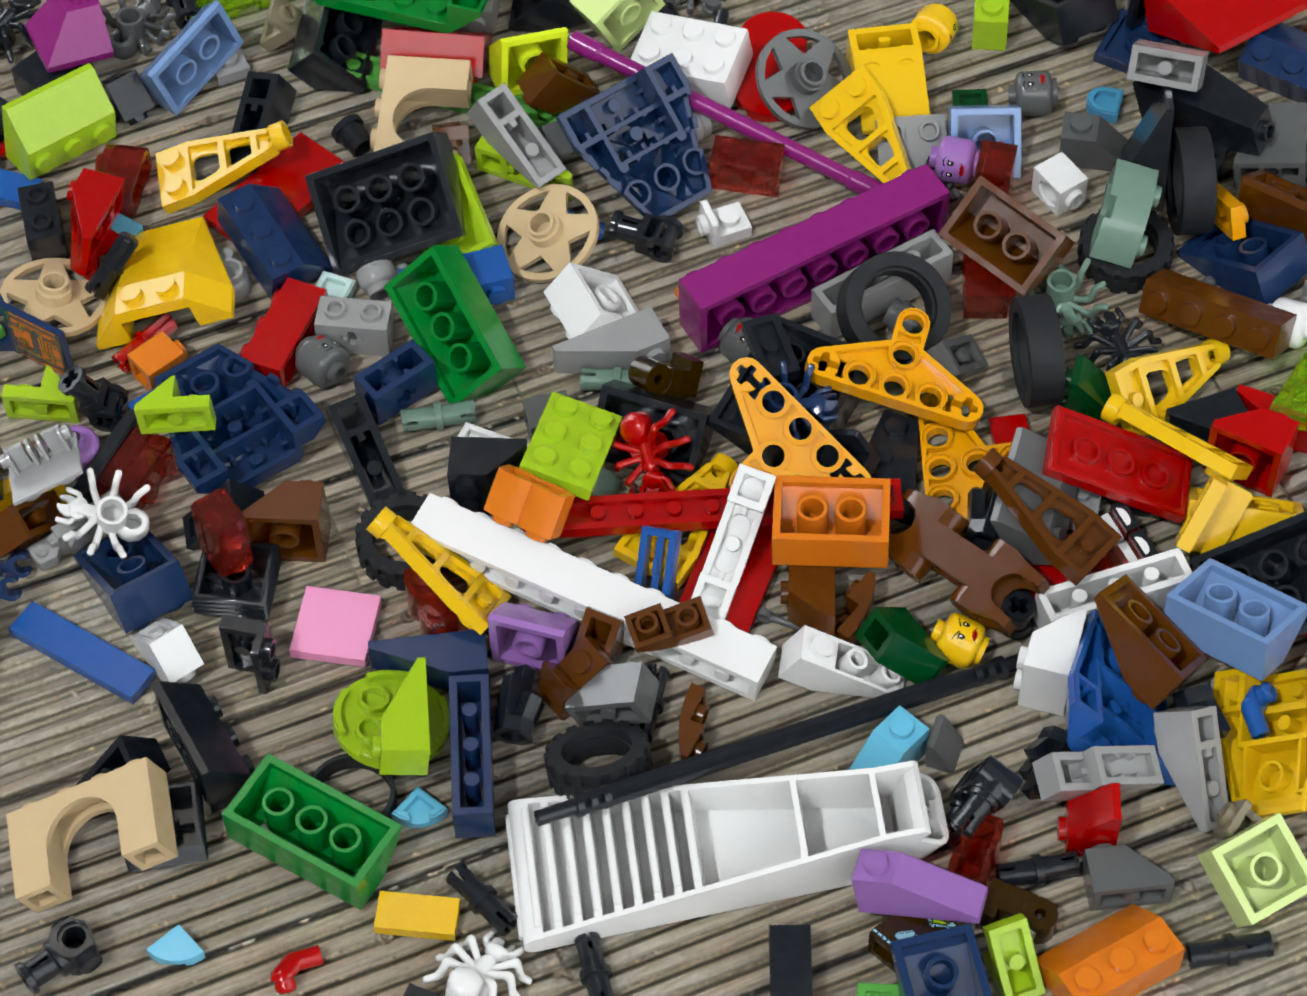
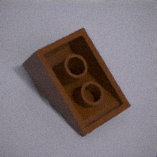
[1094,574,1209,710]

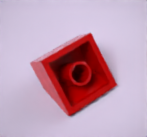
[1202,407,1300,498]

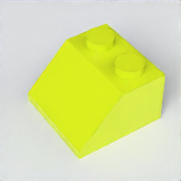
[489,27,568,96]

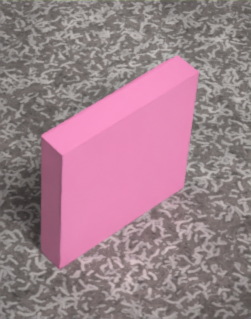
[289,586,382,668]

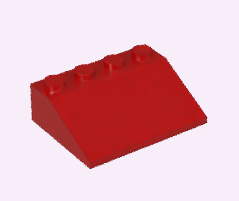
[1144,0,1307,54]

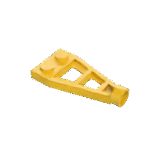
[809,64,911,183]
[155,120,293,214]
[1105,338,1231,437]
[1101,392,1254,482]
[613,453,738,591]
[366,506,512,635]

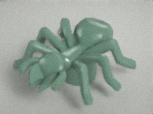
[1029,258,1108,340]

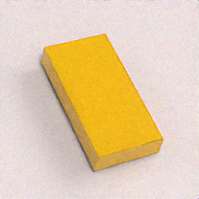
[373,891,461,941]

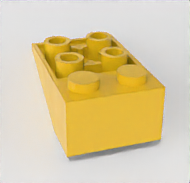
[846,23,930,135]

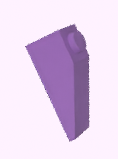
[851,849,988,924]

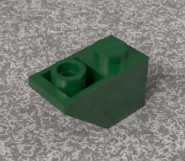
[1060,354,1111,424]
[855,607,949,684]

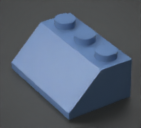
[139,0,244,116]
[1164,558,1307,681]

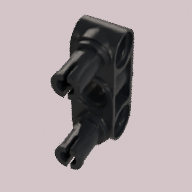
[943,755,1024,849]

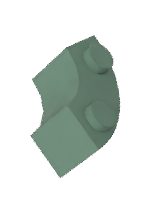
[1089,158,1162,269]

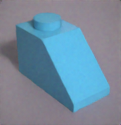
[849,705,930,770]

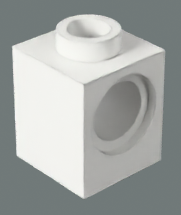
[1031,152,1088,217]

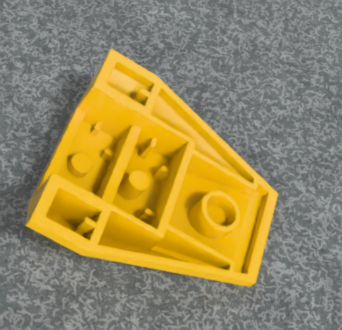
[96,216,235,350]
[1213,668,1307,818]

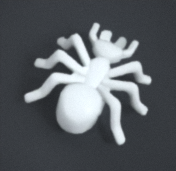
[55,468,151,559]
[422,931,532,996]

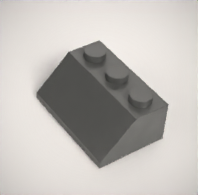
[990,427,1079,565]

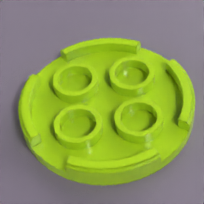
[332,670,450,769]

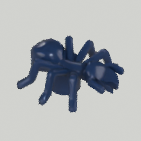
[750,361,838,440]

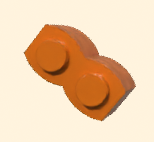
[483,464,575,543]

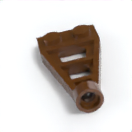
[972,448,1122,586]

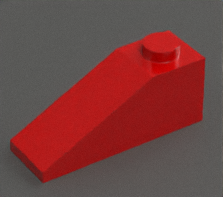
[67,168,125,268]

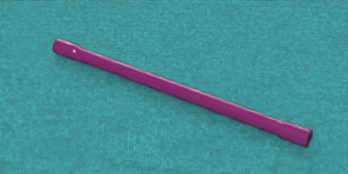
[567,30,882,195]

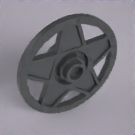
[755,29,851,130]

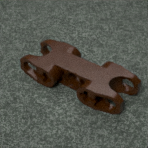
[888,488,1050,636]

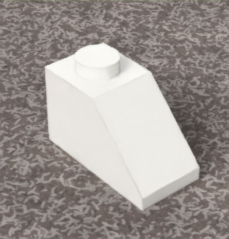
[129,616,204,683]

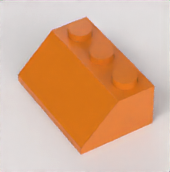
[772,475,891,568]
[1037,904,1185,996]

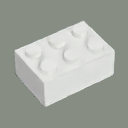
[631,11,753,108]

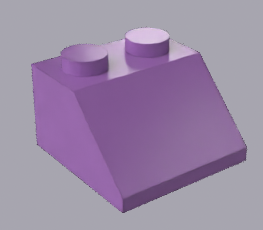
[488,602,579,672]

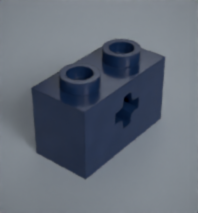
[353,339,438,425]

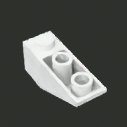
[778,625,905,698]

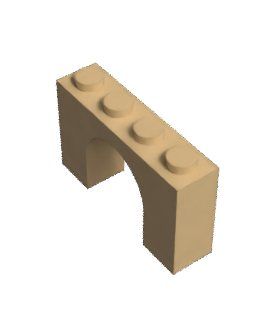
[370,55,473,154]
[6,757,178,913]

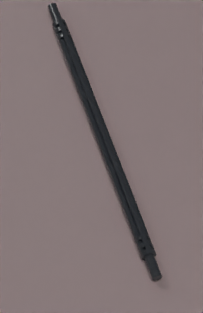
[534,654,1019,827]

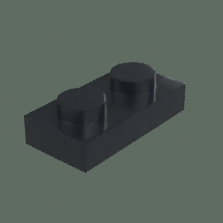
[742,313,801,386]

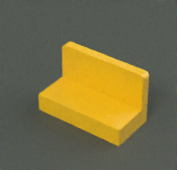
[1175,472,1253,553]

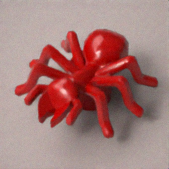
[611,408,694,494]

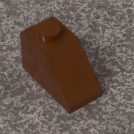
[516,52,600,114]
[0,490,67,559]
[780,566,835,637]

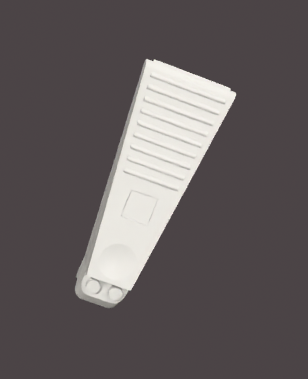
[505,761,949,952]

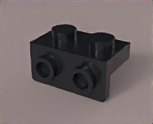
[219,614,281,694]

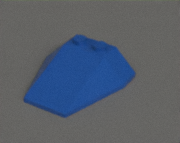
[1066,609,1175,785]

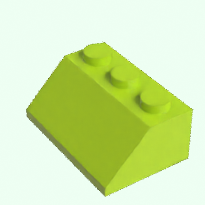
[2,63,116,181]

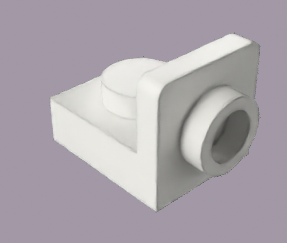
[695,199,752,248]

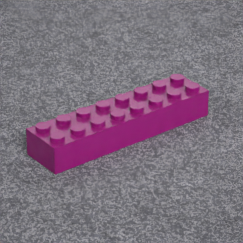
[679,163,950,354]

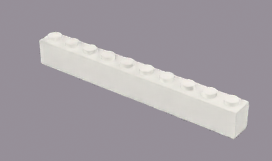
[411,493,777,701]

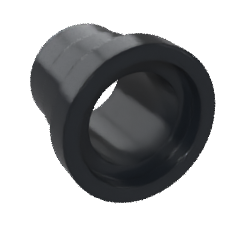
[331,114,371,158]

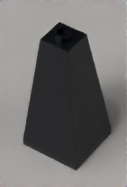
[1133,39,1275,156]

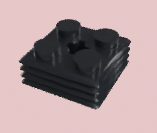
[191,537,282,620]
[124,780,208,872]

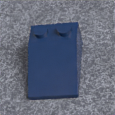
[1177,219,1307,304]
[72,531,192,634]
[890,923,992,996]

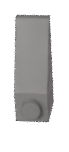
[467,83,566,189]
[552,307,671,373]
[1153,706,1228,832]

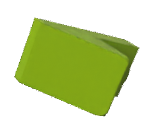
[1,365,81,423]
[134,375,216,434]
[983,913,1046,996]

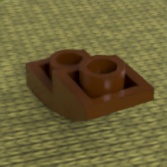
[835,570,876,646]
[624,596,714,652]
[678,683,710,761]

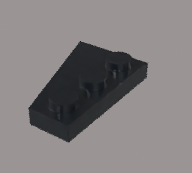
[869,410,919,526]

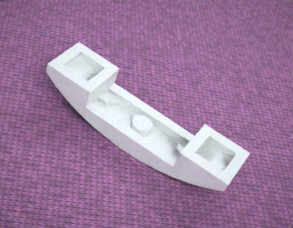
[691,464,776,620]

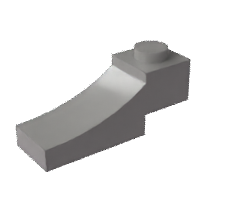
[1032,745,1164,801]

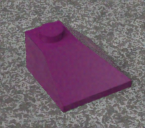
[25,0,114,73]

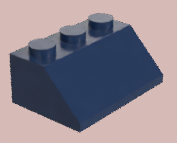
[1238,23,1307,102]
[218,183,333,300]

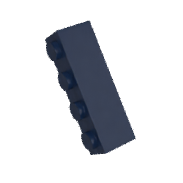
[449,674,496,838]

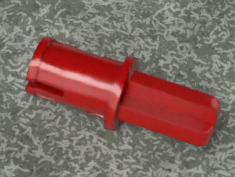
[112,313,178,374]

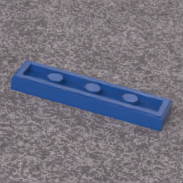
[8,601,157,705]

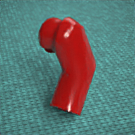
[270,945,324,994]

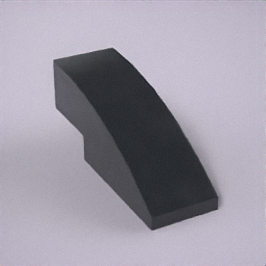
[769,925,813,996]

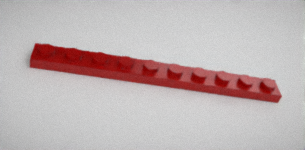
[522,478,904,538]

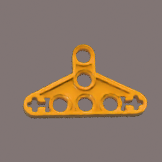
[805,307,984,430]
[729,357,871,490]
[918,393,1012,537]

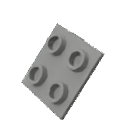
[875,113,947,183]
[0,423,84,506]

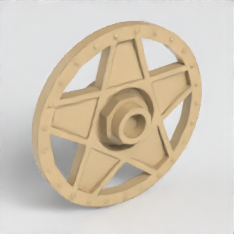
[497,184,599,283]
[0,258,109,338]

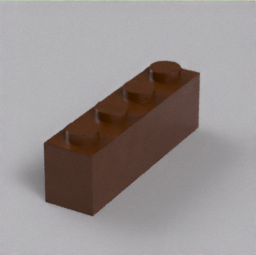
[1138,268,1297,360]

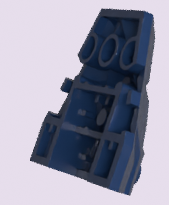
[555,52,712,217]
[155,343,326,495]

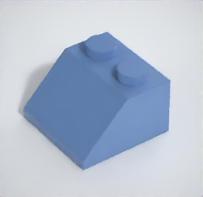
[947,105,1021,179]

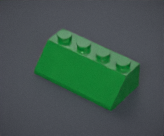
[384,245,526,403]
[222,753,402,910]

